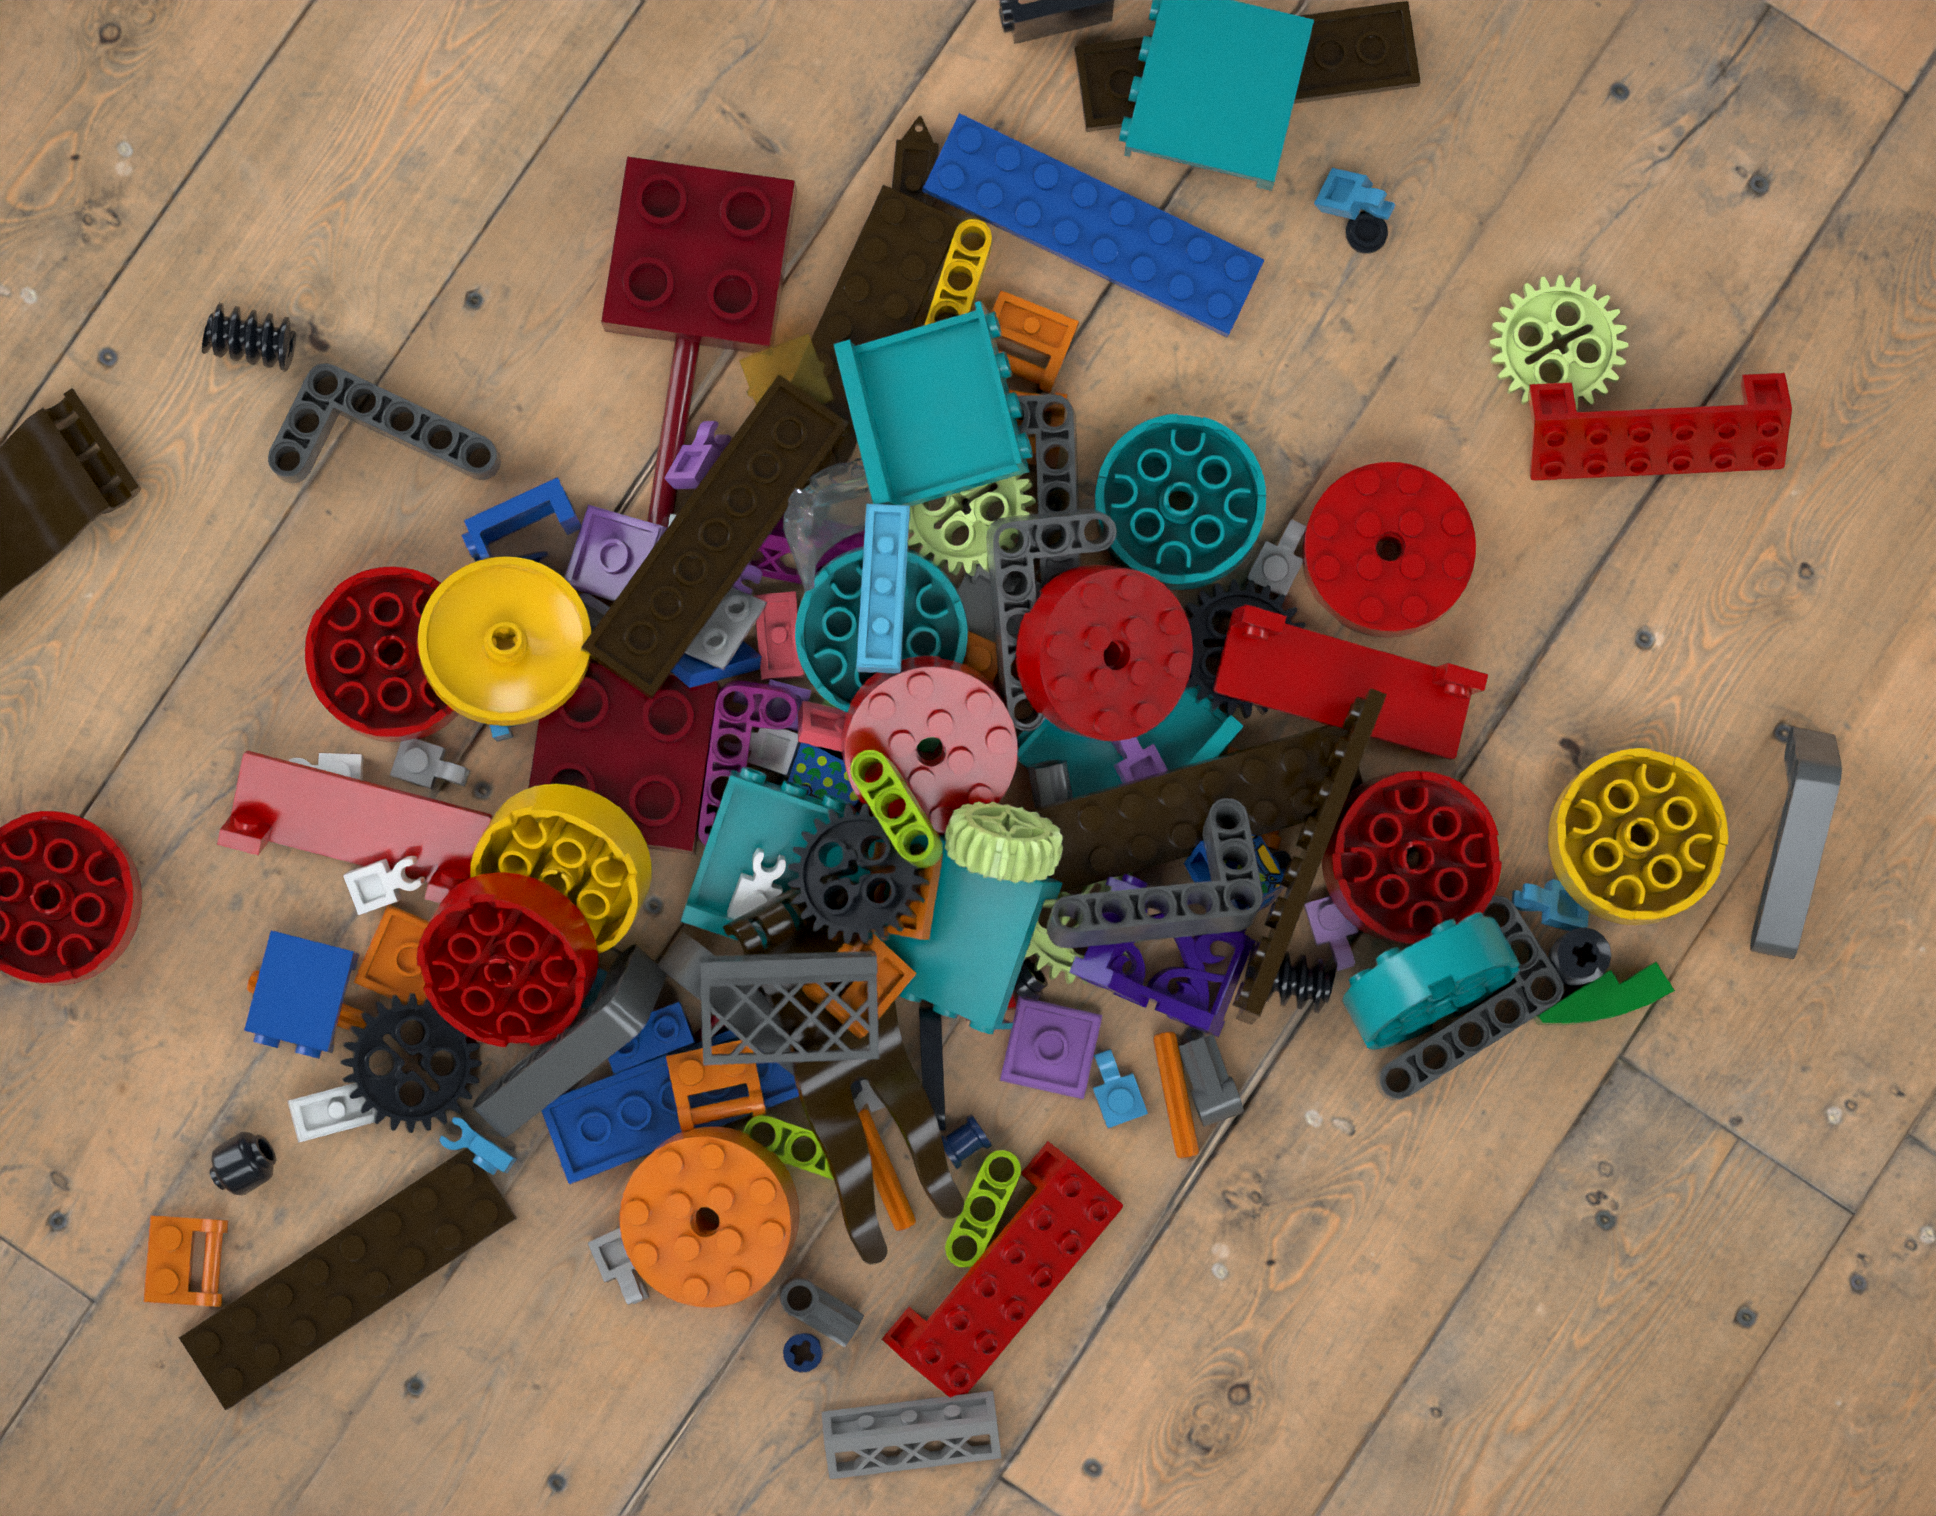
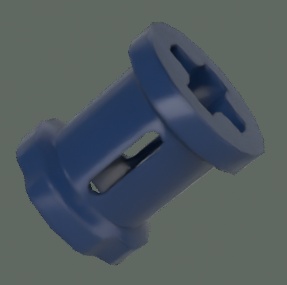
[941,1114,993,1169]
[783,1333,823,1373]

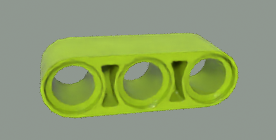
[850,750,943,868]
[744,1115,834,1180]
[945,1150,1021,1268]

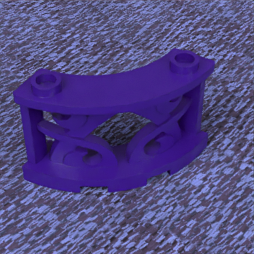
[1069,874,1256,1038]

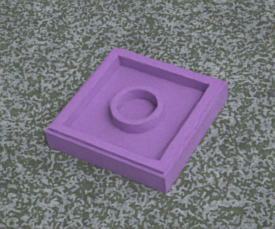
[564,505,667,601]
[1000,996,1102,1100]

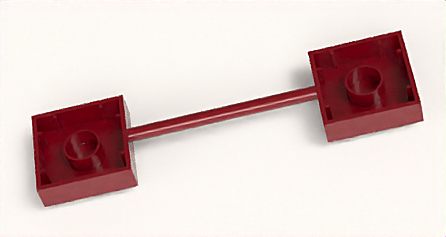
[528,156,797,855]

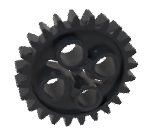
[1184,579,1306,719]
[788,804,929,946]
[340,993,482,1133]

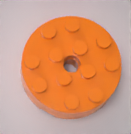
[619,1126,800,1308]

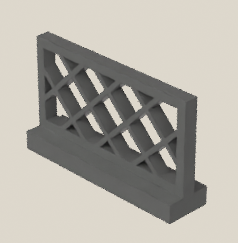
[700,951,879,1065]

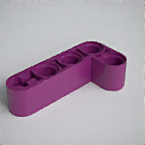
[698,680,798,846]

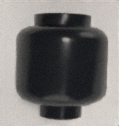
[210,1132,276,1196]

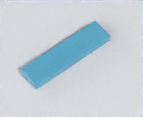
[856,504,910,674]

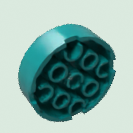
[1094,414,1267,590]
[795,546,968,713]
[1342,912,1520,1050]

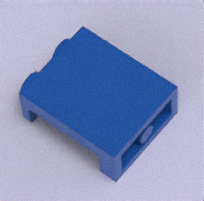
[462,477,581,561]
[244,930,359,1059]

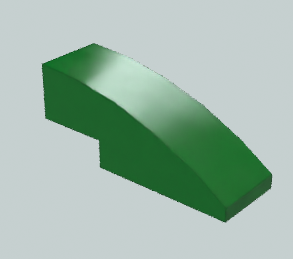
[1534,962,1675,1026]

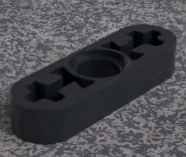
[919,1006,946,1131]

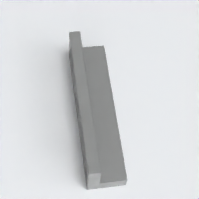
[822,1391,1001,1479]

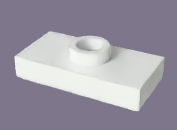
[288,1083,376,1143]

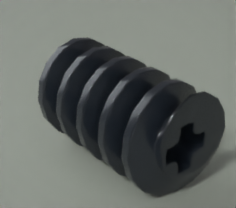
[202,302,296,372]
[1548,927,1612,987]
[1244,943,1337,1014]

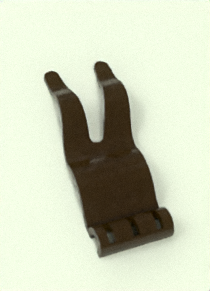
[0,388,141,601]
[723,875,964,1265]

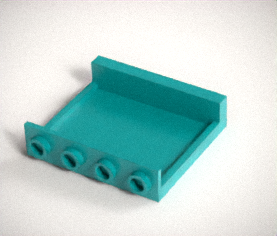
[1118,0,1314,191]
[833,301,1033,507]
[1017,648,1244,798]
[681,767,884,945]
[873,835,1062,1034]

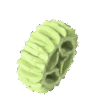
[945,801,1063,883]

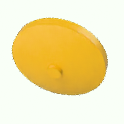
[418,556,591,726]

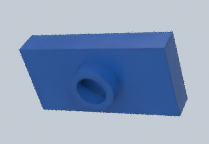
[672,641,762,688]

